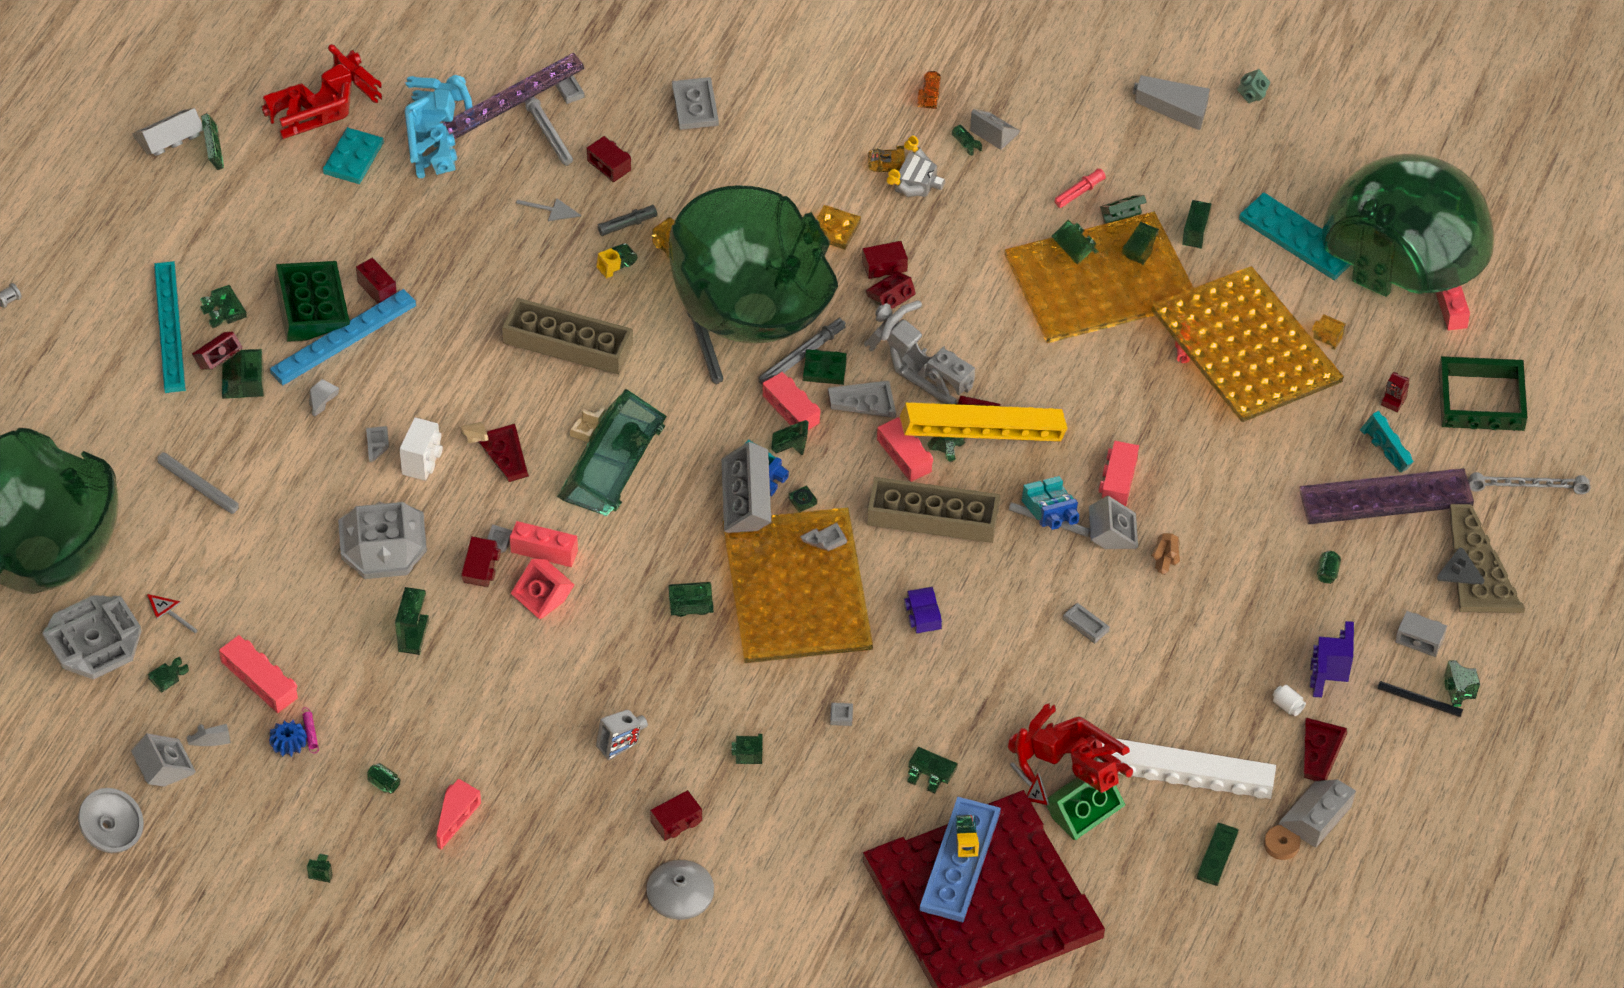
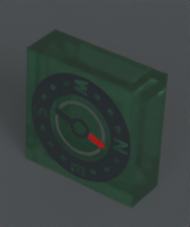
[789,485,817,513]

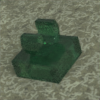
[307,853,333,883]

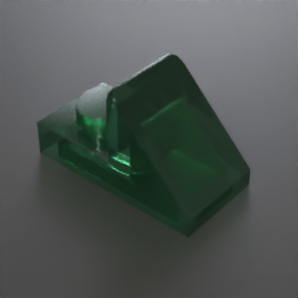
[771,420,809,455]

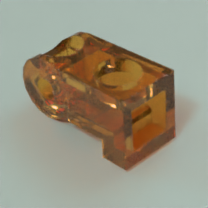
[917,71,941,109]

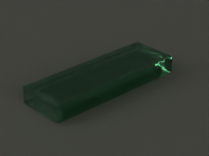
[201,113,224,170]
[1196,822,1239,886]

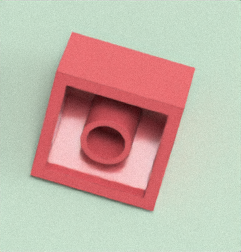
[511,559,575,619]

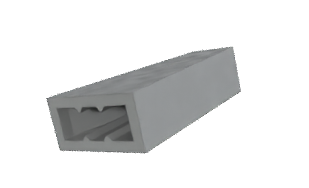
[1133,75,1210,130]

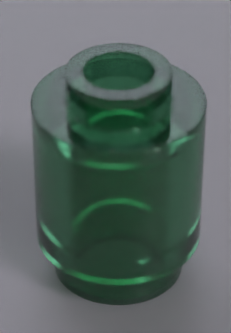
[1317,551,1341,584]
[367,763,401,794]

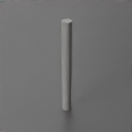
[1009,502,1091,537]

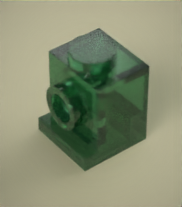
[732,734,763,764]

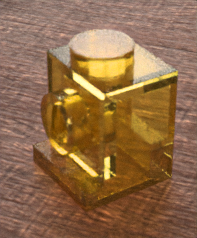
[1312,314,1346,350]

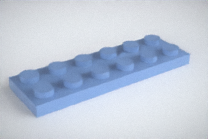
[920,797,1001,922]

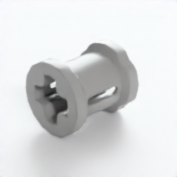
[0,283,22,308]

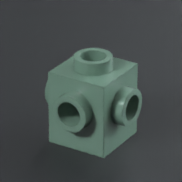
[1237,69,1271,103]

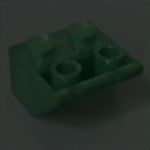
[222,349,264,399]

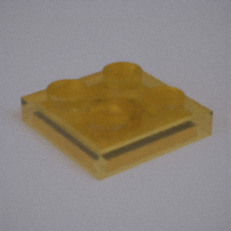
[808,205,861,250]

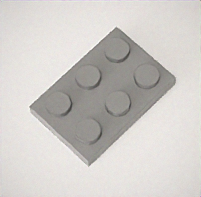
[672,77,719,130]

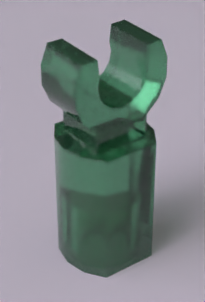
[952,124,982,156]

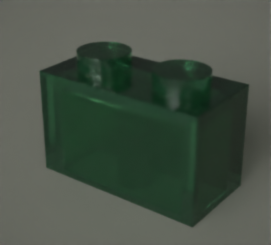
[1182,200,1212,249]

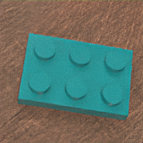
[323,127,384,184]

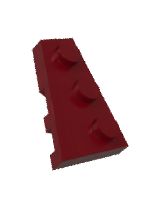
[478,423,529,482]
[1304,718,1347,781]

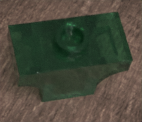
[1122,222,1159,265]
[1444,660,1480,707]

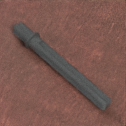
[685,293,724,384]
[758,317,846,385]

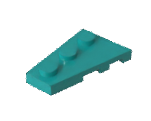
[1360,411,1414,473]

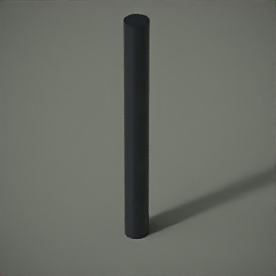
[1378,681,1463,717]

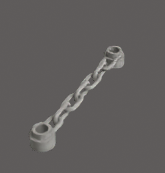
[1468,472,1591,495]

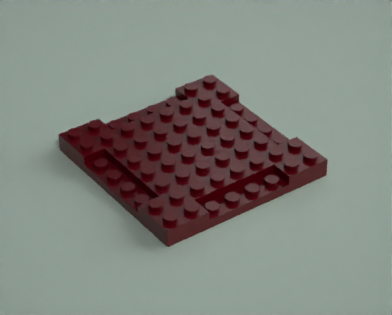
[863,790,1105,988]

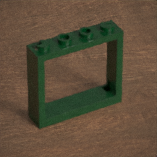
[1438,356,1528,431]

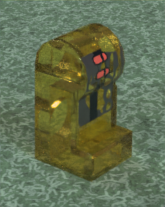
[868,146,905,172]

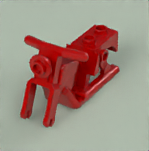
[261,44,382,139]
[1008,703,1133,793]

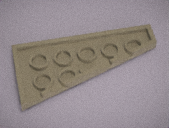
[1449,504,1525,613]

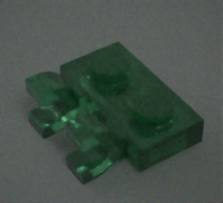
[200,285,247,328]
[907,747,958,794]

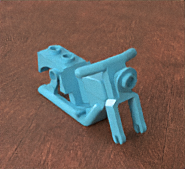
[404,75,474,178]

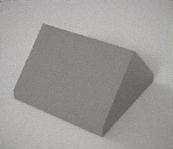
[970,109,1020,150]

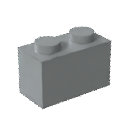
[1395,611,1447,657]

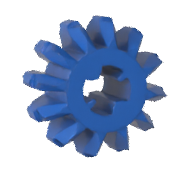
[269,720,307,757]

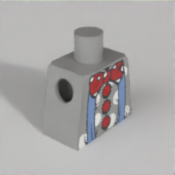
[596,710,648,761]

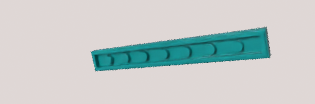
[154,261,186,393]

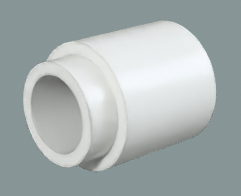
[1273,685,1306,716]

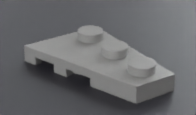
[828,381,896,418]

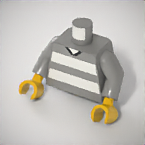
[887,135,945,197]

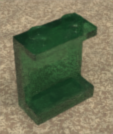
[395,587,429,655]

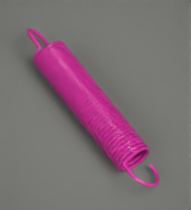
[302,707,319,753]

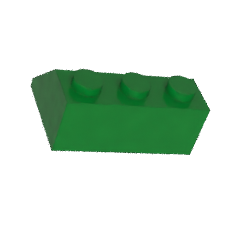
[1046,777,1126,840]

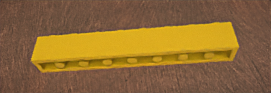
[900,402,1067,442]

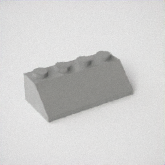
[721,442,771,533]

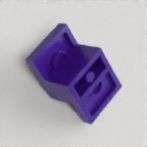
[1310,621,1354,698]

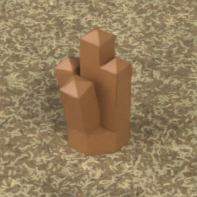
[1151,533,1180,575]

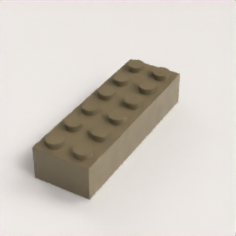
[502,298,633,375]
[867,477,1000,543]

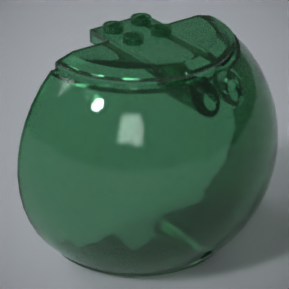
[1322,153,1494,297]
[669,185,838,344]
[0,428,119,594]

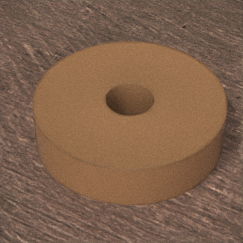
[1264,825,1301,860]

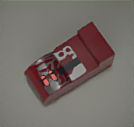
[1381,372,1409,413]

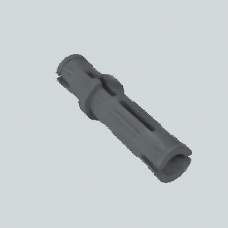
[597,204,658,236]

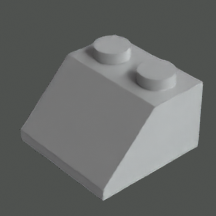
[1089,496,1138,549]
[131,733,196,787]

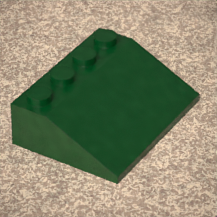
[274,261,350,342]

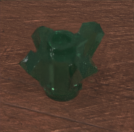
[611,422,650,460]
[927,437,965,462]

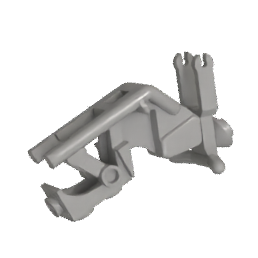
[864,300,975,405]

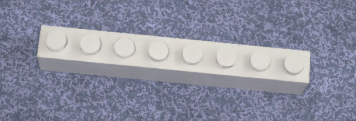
[1097,739,1276,799]

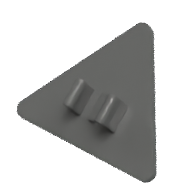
[1437,548,1484,585]

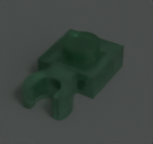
[148,657,189,693]

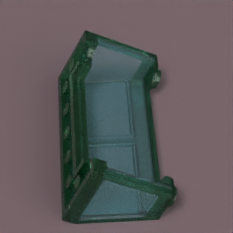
[557,388,667,516]

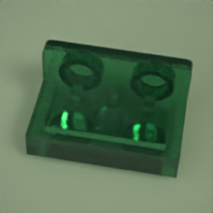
[1051,219,1099,265]
[668,582,714,617]

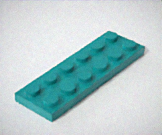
[1239,192,1359,281]

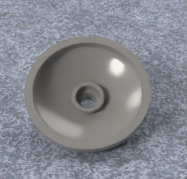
[78,788,144,853]
[647,860,714,920]

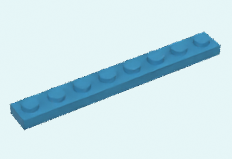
[270,289,416,386]

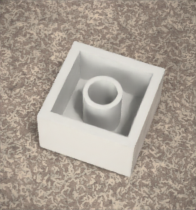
[400,418,443,481]

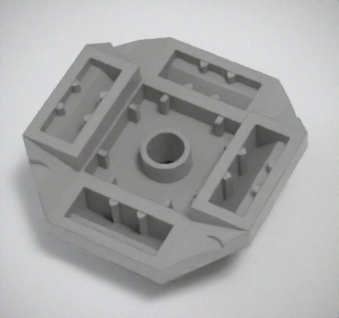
[338,502,427,579]
[42,595,141,680]

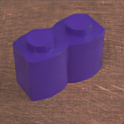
[904,587,942,634]

